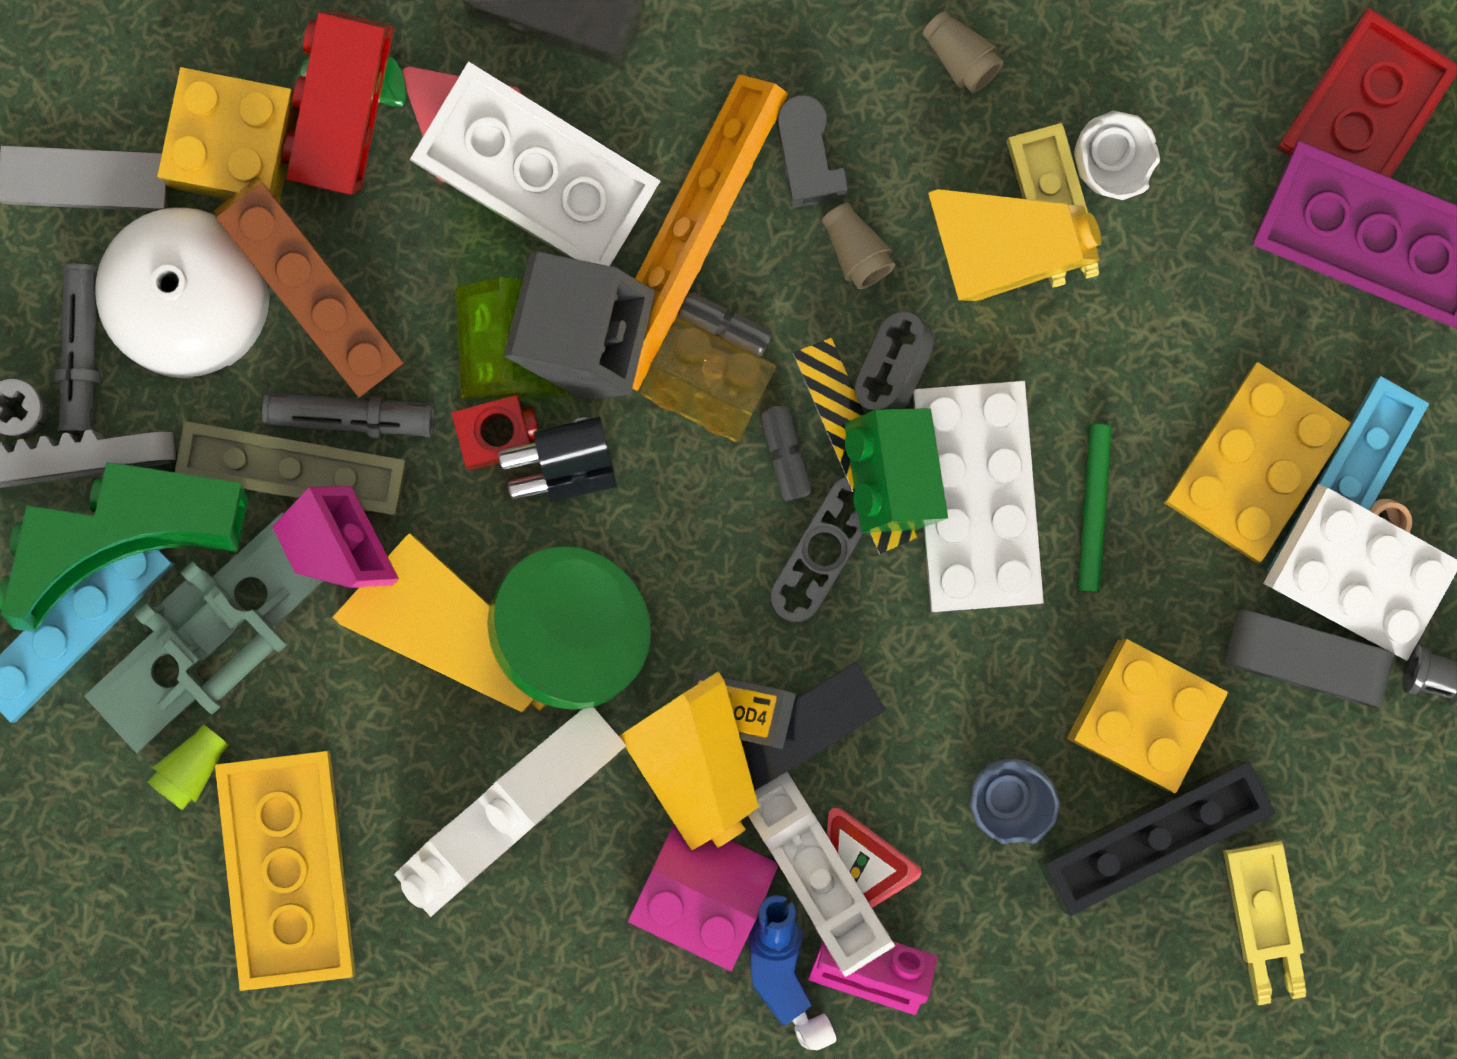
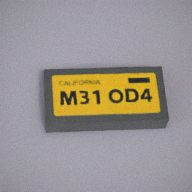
[691,672,796,749]

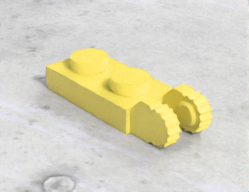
[1006,123,1099,288]
[1223,840,1306,1006]

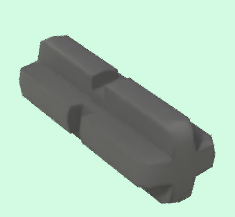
[678,293,772,358]
[760,405,811,501]

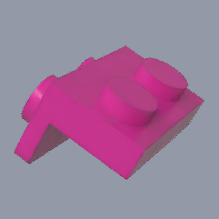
[808,940,938,1015]

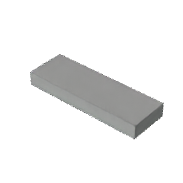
[0,146,169,211]

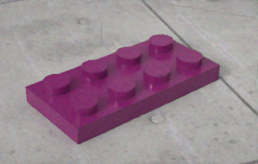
[1251,139,1457,329]

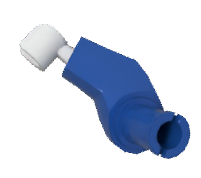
[749,895,836,1050]

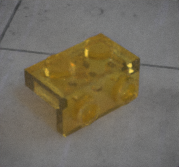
[640,316,777,442]

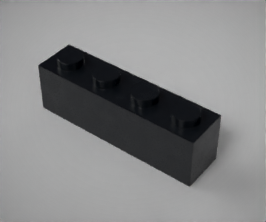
[1037,760,1275,916]

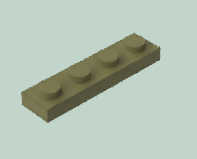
[174,421,408,517]

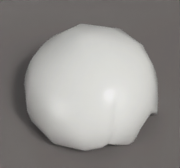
[1074,110,1160,200]

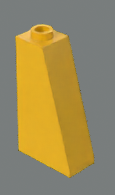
[333,533,546,712]

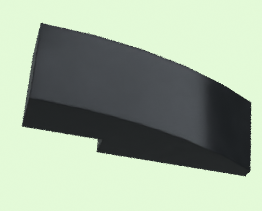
[741,662,886,791]

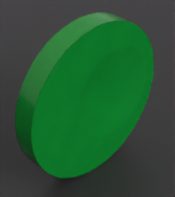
[488,546,651,710]

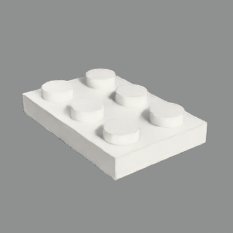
[1263,484,1457,661]

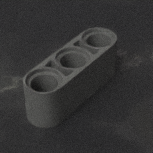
[1223,609,1395,709]

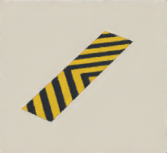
[793,338,917,554]

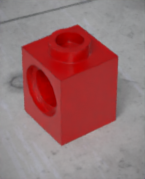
[451,395,539,471]

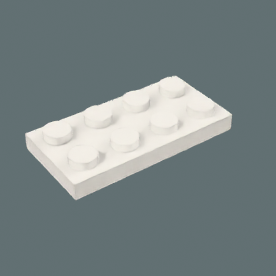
[410,62,660,266]
[913,381,1044,613]

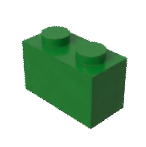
[844,408,948,533]

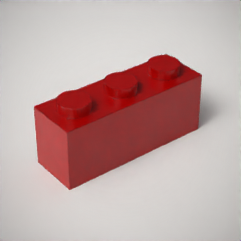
[282,10,395,195]

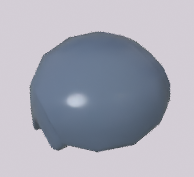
[969,758,1060,844]

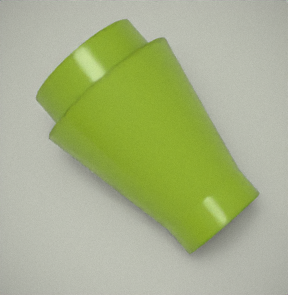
[147,724,229,810]

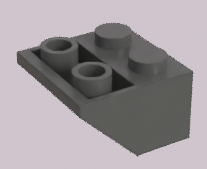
[504,252,655,401]

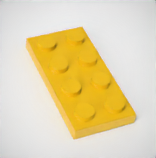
[215,751,356,991]

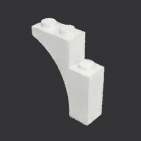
[394,707,627,917]

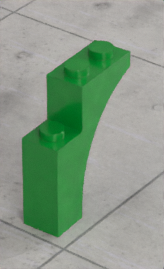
[0,462,249,632]

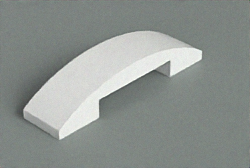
[748,772,895,977]

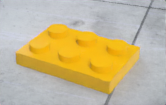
[1164,362,1351,564]

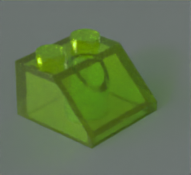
[456,277,575,400]

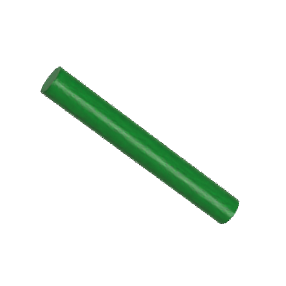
[1078,424,1112,593]

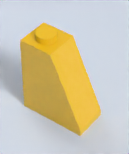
[928,189,1101,301]
[619,671,759,851]

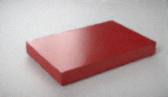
[1277,7,1457,177]

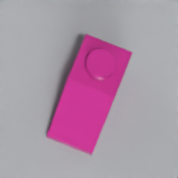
[272,486,399,588]

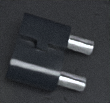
[498,417,617,502]

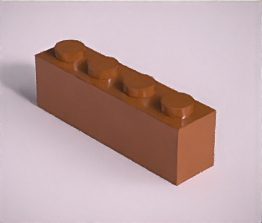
[214,176,404,398]

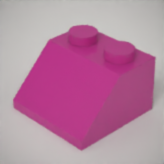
[628,824,779,971]

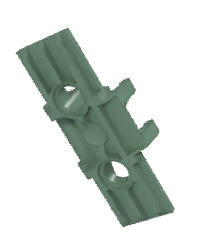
[84,512,324,754]

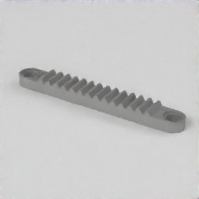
[0,429,177,488]

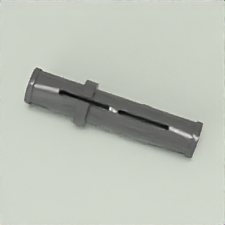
[54,264,100,435]
[262,391,435,439]

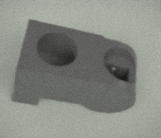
[778,95,848,208]

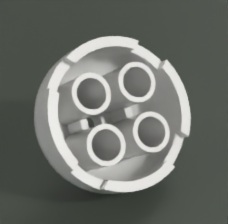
[95,207,270,378]

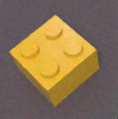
[157,67,299,203]
[1066,639,1228,794]

